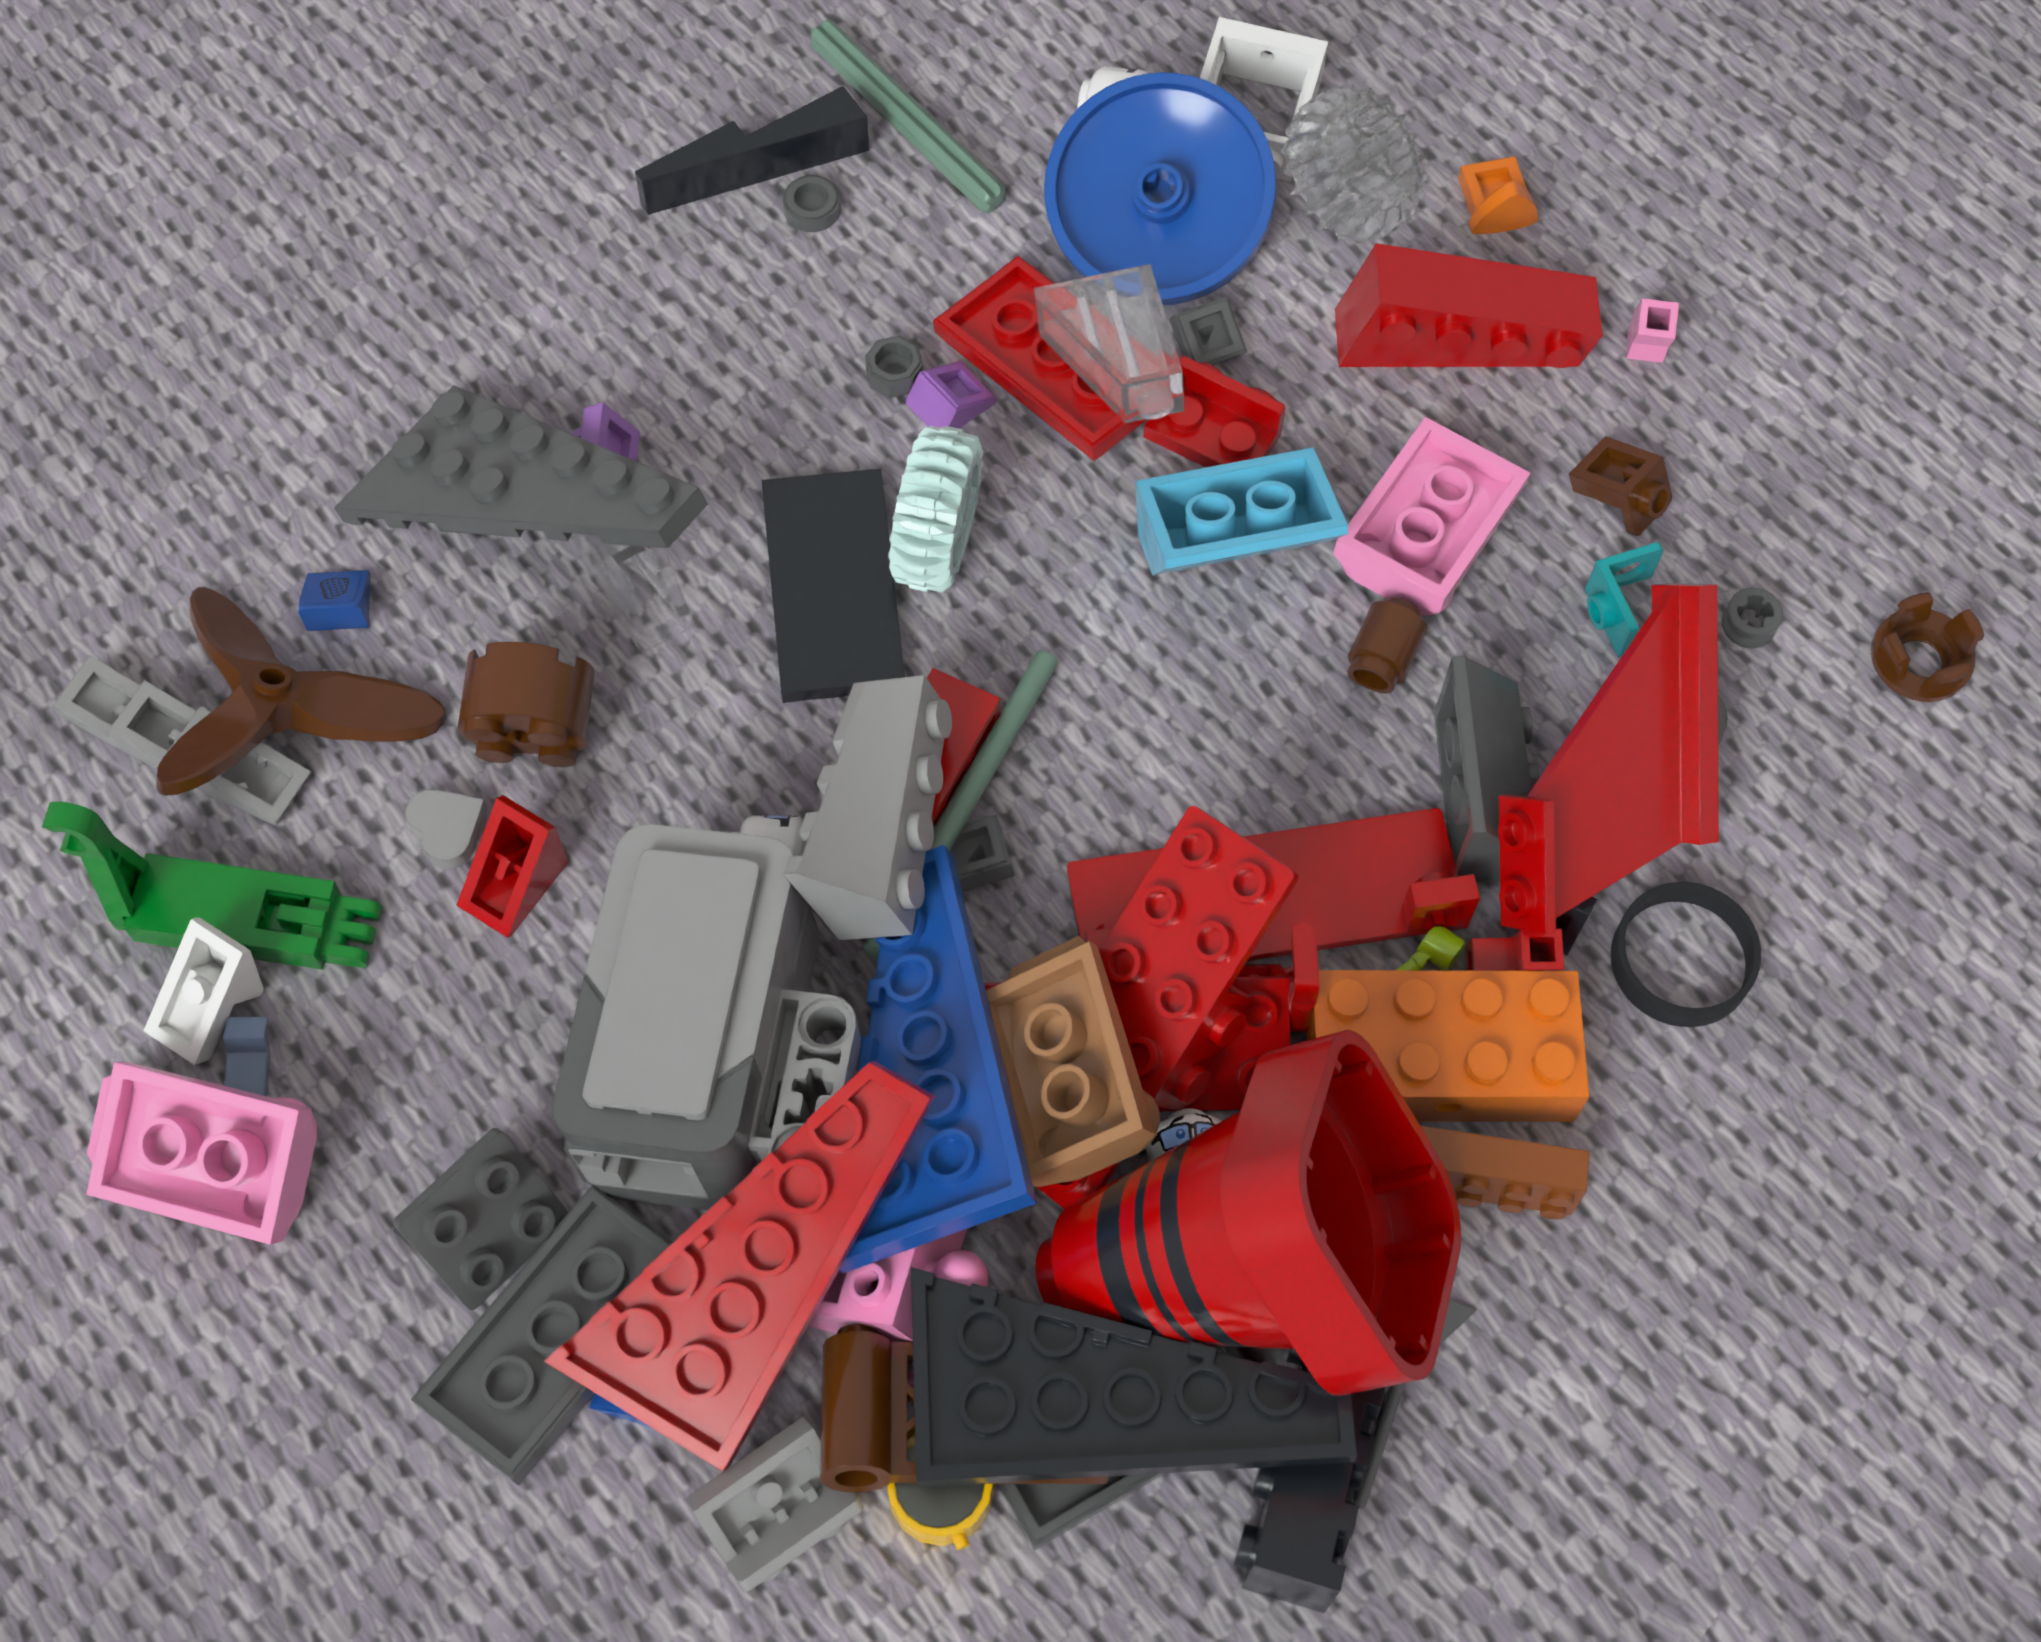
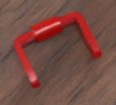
[1284,921,1320,1032]

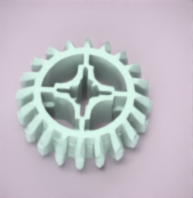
[888,426,983,593]

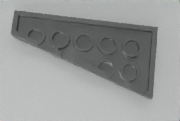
[334,385,708,548]

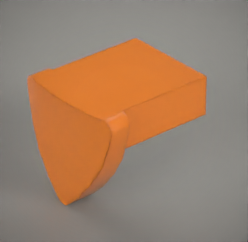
[1458,156,1538,234]

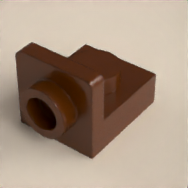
[1569,436,1672,536]

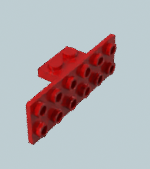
[1036,806,1299,1209]

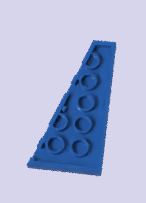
[840,845,1037,1273]

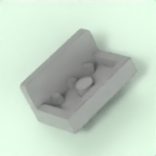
[684,1416,864,1591]

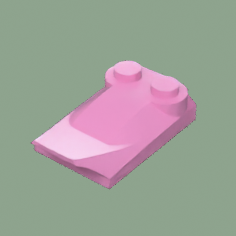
[1333,417,1531,615]
[86,1061,317,1245]

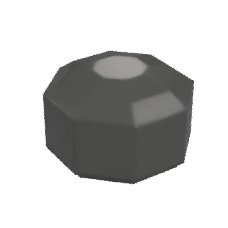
[865,336,923,398]

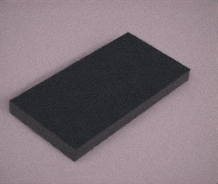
[761,468,905,703]

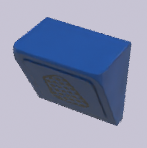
[298,570,370,631]

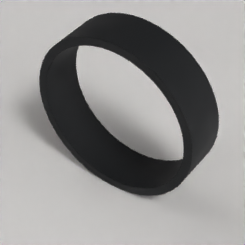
[1611,882,1761,1027]

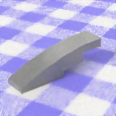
[53,655,311,826]

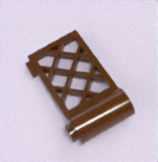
[820,1324,1108,1493]

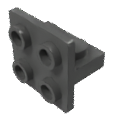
[393,1128,569,1310]

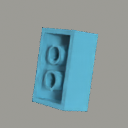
[1135,447,1348,575]

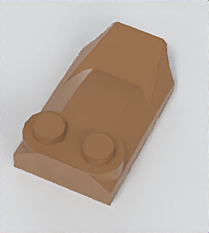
[986,936,1160,1187]

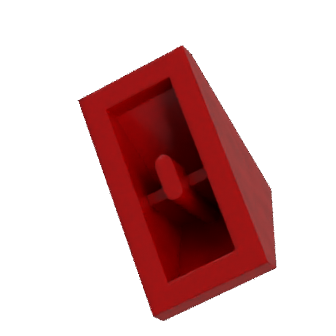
[456,795,568,938]

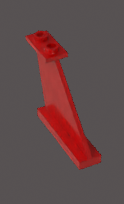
[1498,583,1719,934]

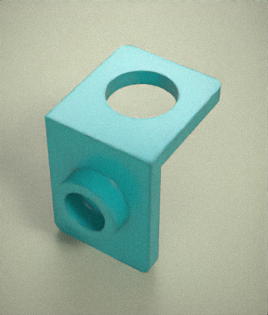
[1585,542,1664,657]

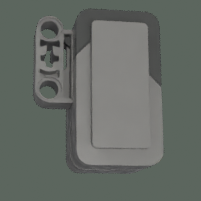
[552,824,862,1210]

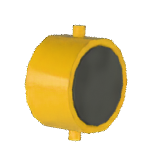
[887,1433,993,1551]

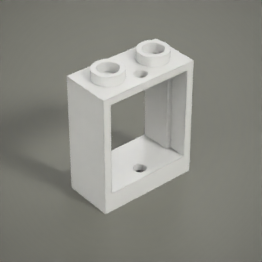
[1200,17,1328,182]

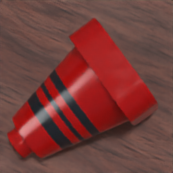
[1035,1030,1461,1396]

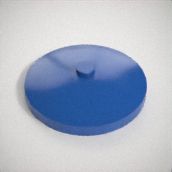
[1044,72,1276,305]

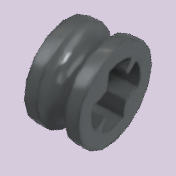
[1722,587,1783,649]

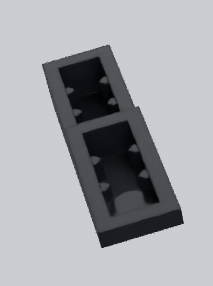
[635,86,869,215]

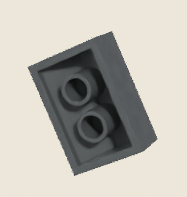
[1434,656,1540,883]

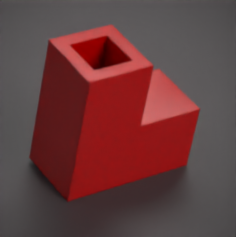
[1465,929,1564,971]

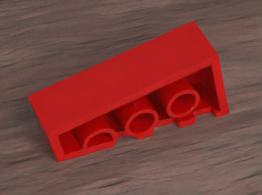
[1335,243,1603,368]

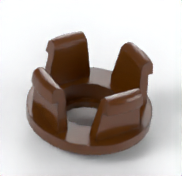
[1871,592,1984,702]

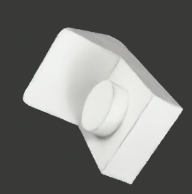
[144,917,264,1065]

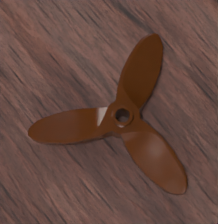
[156,587,445,796]

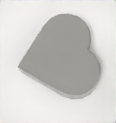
[405,789,487,869]

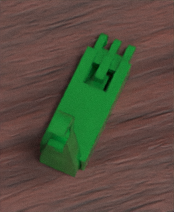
[42,801,383,970]

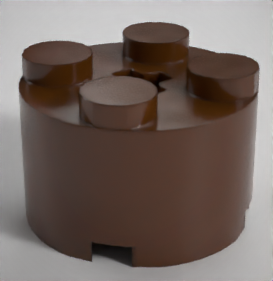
[458,642,595,767]

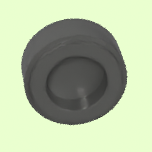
[783,175,841,232]

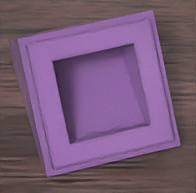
[906,361,997,429]

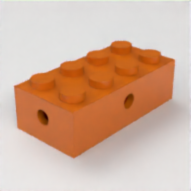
[1306,970,1589,1122]

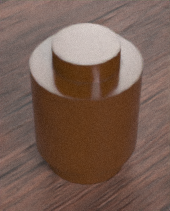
[1347,598,1428,694]

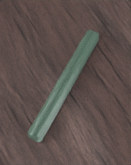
[810,20,1006,213]

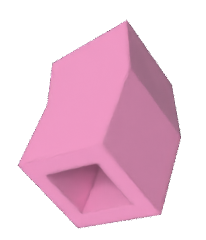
[1627,298,1679,363]

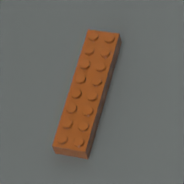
[1420,1125,1590,1219]

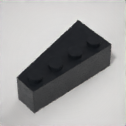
[1234,1349,1385,1613]

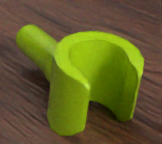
[1396,926,1465,971]

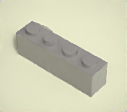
[783,675,952,940]

